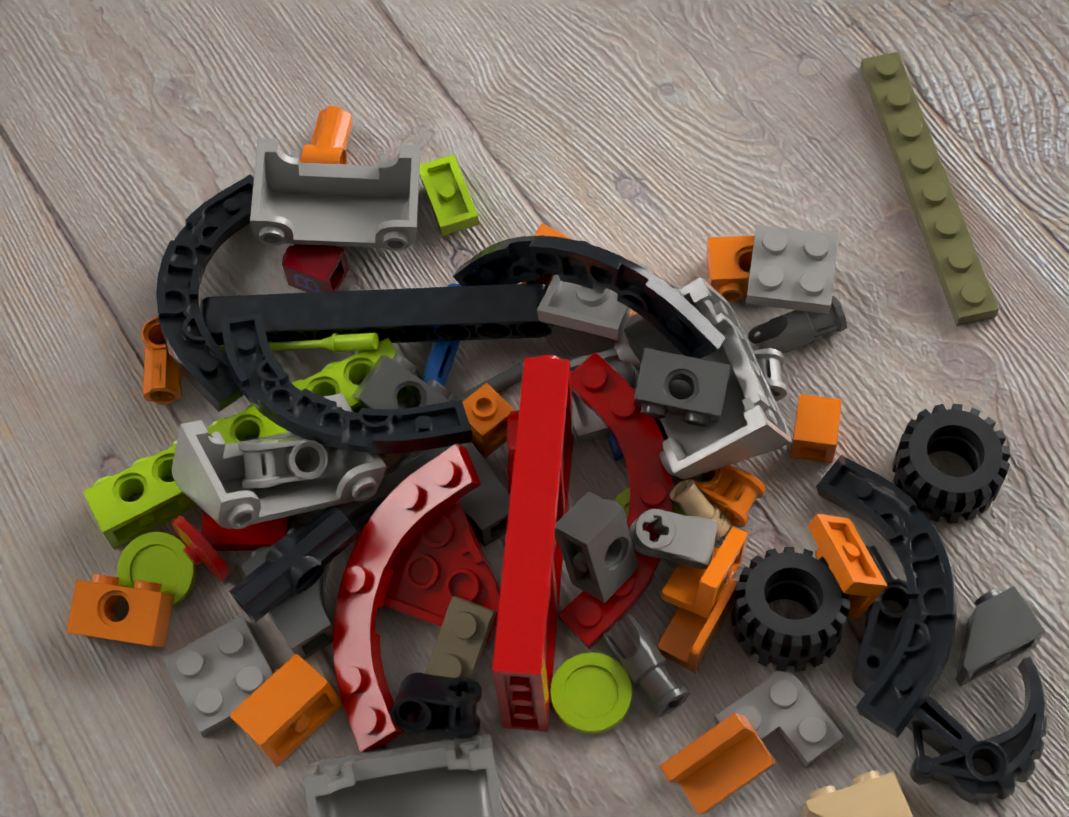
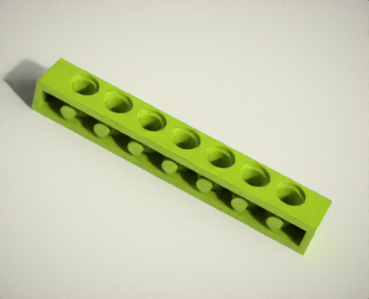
[82,338,415,549]

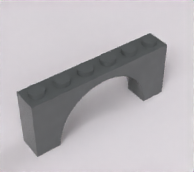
[240,442,510,660]

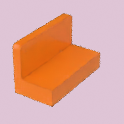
[807,514,888,619]
[661,527,749,619]
[657,578,738,673]
[230,654,343,767]
[659,712,775,814]

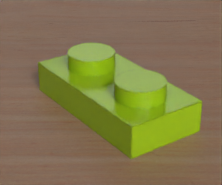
[420,154,479,236]

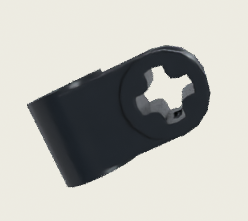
[391,672,482,739]

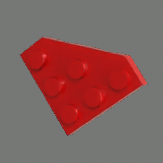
[383,474,500,644]

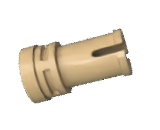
[670,479,731,541]

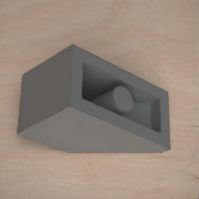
[956,586,1045,687]

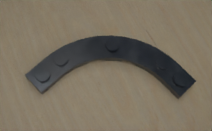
[156,174,254,412]
[452,235,725,359]
[219,313,472,454]
[816,455,957,738]

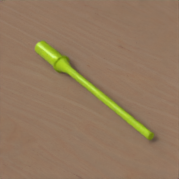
[219,333,379,354]

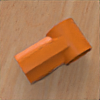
[300,105,353,165]
[141,317,182,405]

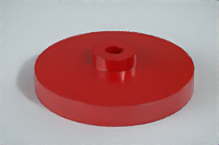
[170,515,231,582]

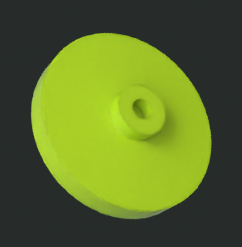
[117,532,197,607]
[551,652,632,734]

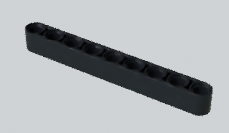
[199,283,554,345]

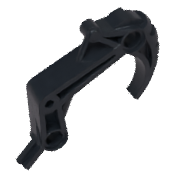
[852,545,1047,803]

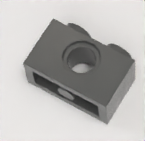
[632,348,731,427]
[352,353,451,409]
[555,491,639,603]

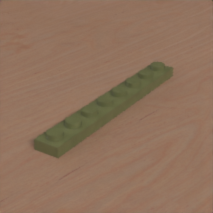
[860,51,999,326]

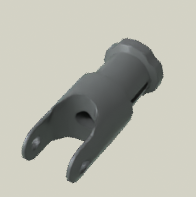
[748,296,847,353]
[603,614,690,717]

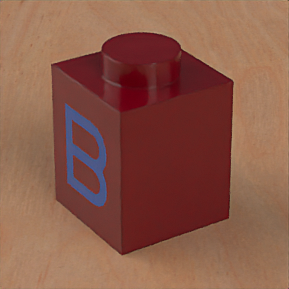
[282,244,349,293]

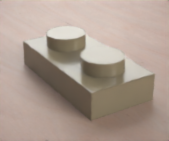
[425,596,497,697]

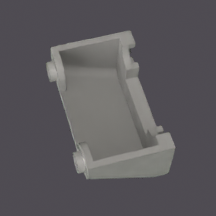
[250,138,420,251]
[615,277,791,479]
[172,393,386,529]
[303,734,504,817]

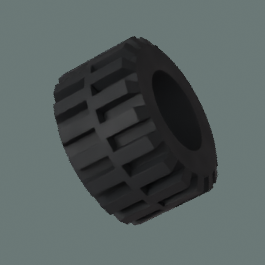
[892,403,1011,524]
[731,547,850,672]

